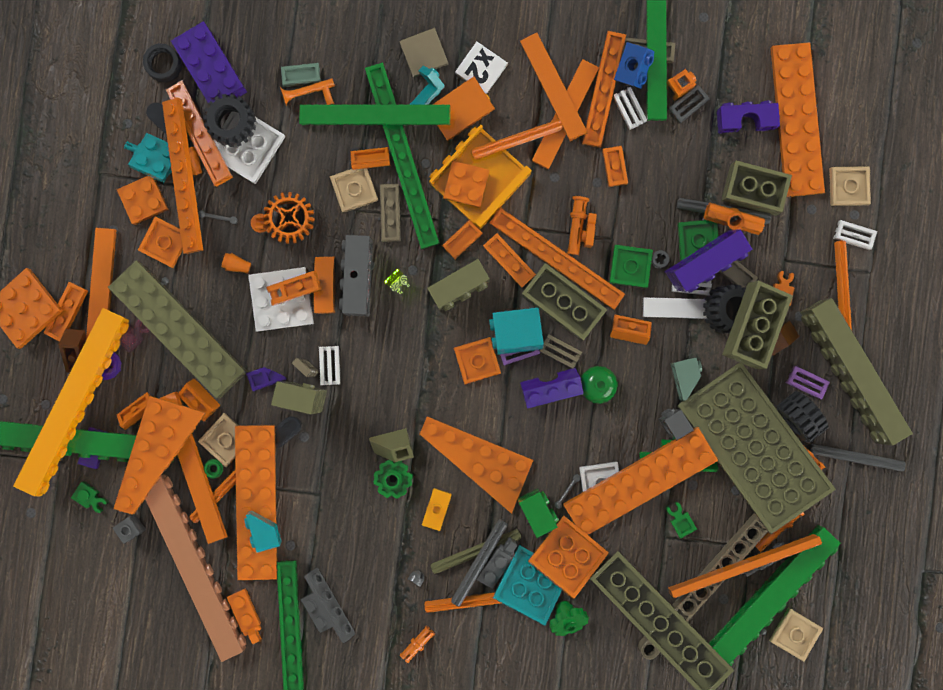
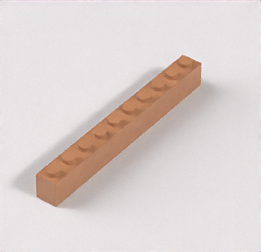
[145,474,247,662]

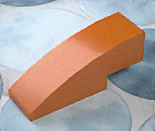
[314,257,336,314]

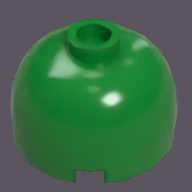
[580,366,618,404]

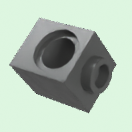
[113,514,146,544]

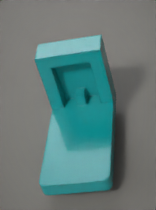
[409,66,445,105]

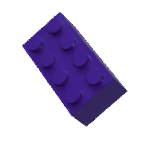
[171,21,247,103]
[665,229,753,293]

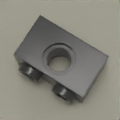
[658,408,693,440]

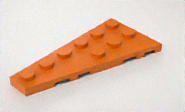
[114,396,206,514]
[420,416,533,514]

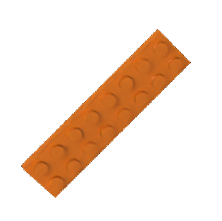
[771,43,825,197]
[235,425,277,580]
[563,426,718,535]

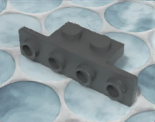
[301,568,355,643]

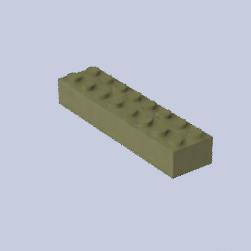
[108,260,248,398]
[800,298,913,446]
[590,551,734,690]

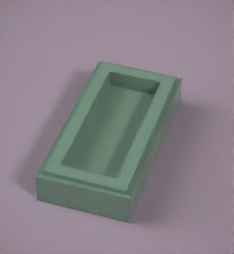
[281,63,321,87]

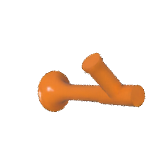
[280,78,335,106]

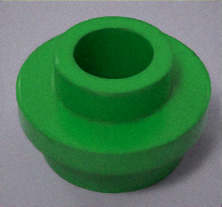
[204,459,224,479]

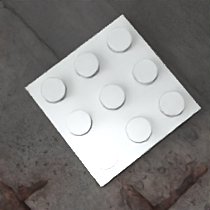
[214,112,286,184]
[249,267,314,332]

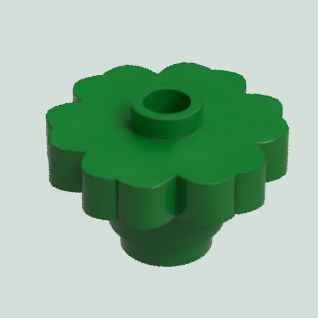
[374,460,413,499]
[549,601,589,636]

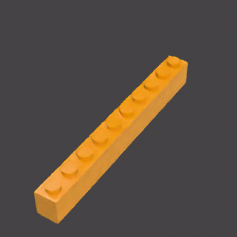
[13,308,129,496]

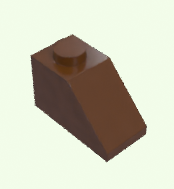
[772,320,800,356]
[58,329,86,373]

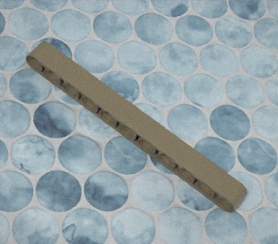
[638,513,768,660]

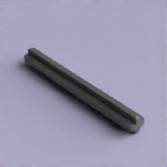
[677,198,771,224]
[810,444,906,471]
[451,519,508,606]

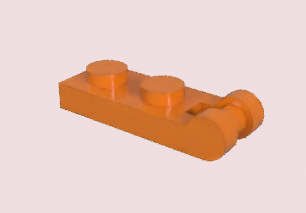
[266,271,322,306]

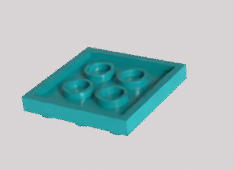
[493,545,562,626]

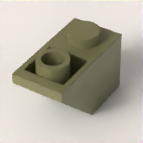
[369,428,414,462]

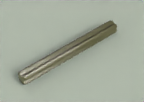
[431,529,521,574]

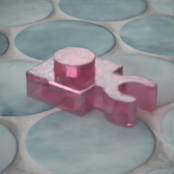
[119,320,150,353]

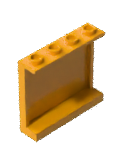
[429,125,532,230]

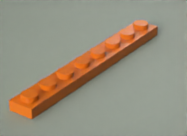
[162,98,203,254]

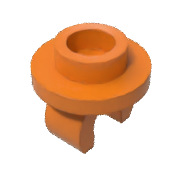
[251,214,270,233]

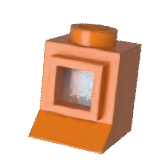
[667,69,696,101]

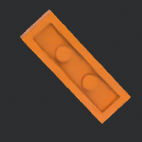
[483,233,536,288]
[44,282,88,341]

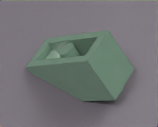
[670,358,702,401]

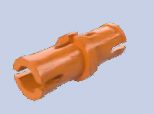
[400,626,435,663]

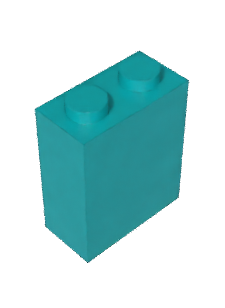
[489,307,544,355]

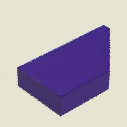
[246,367,287,391]

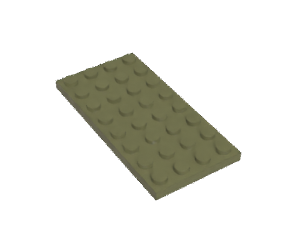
[677,363,836,534]

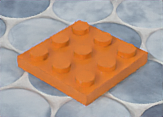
[0,268,63,349]
[528,516,609,599]

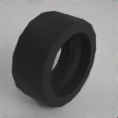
[143,43,182,83]

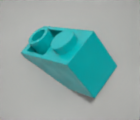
[244,511,282,553]

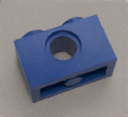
[614,42,655,89]

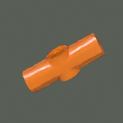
[704,202,765,235]

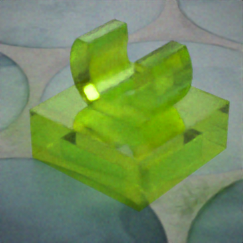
[384,269,410,294]

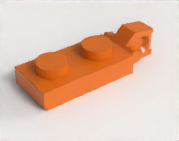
[227,588,261,644]

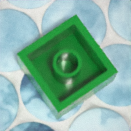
[518,488,559,538]

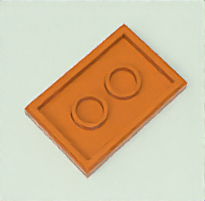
[432,76,495,141]

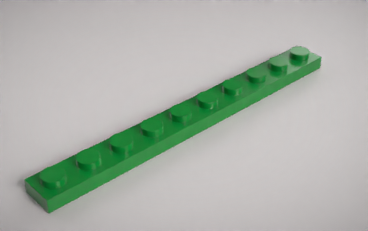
[365,62,439,250]

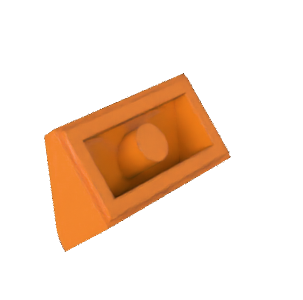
[610,314,652,345]
[178,379,220,422]

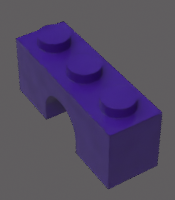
[717,101,780,133]
[520,368,584,409]

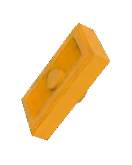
[422,488,452,531]

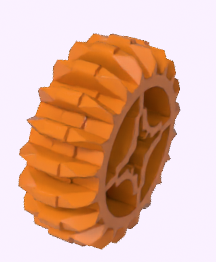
[262,192,315,244]

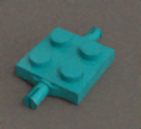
[124,133,172,183]

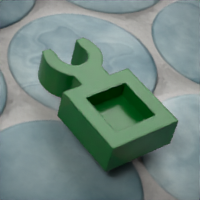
[71,481,109,513]
[666,502,697,539]

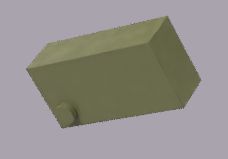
[522,263,607,342]
[722,280,793,369]
[271,381,327,414]

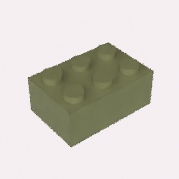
[721,160,792,216]
[427,259,490,312]

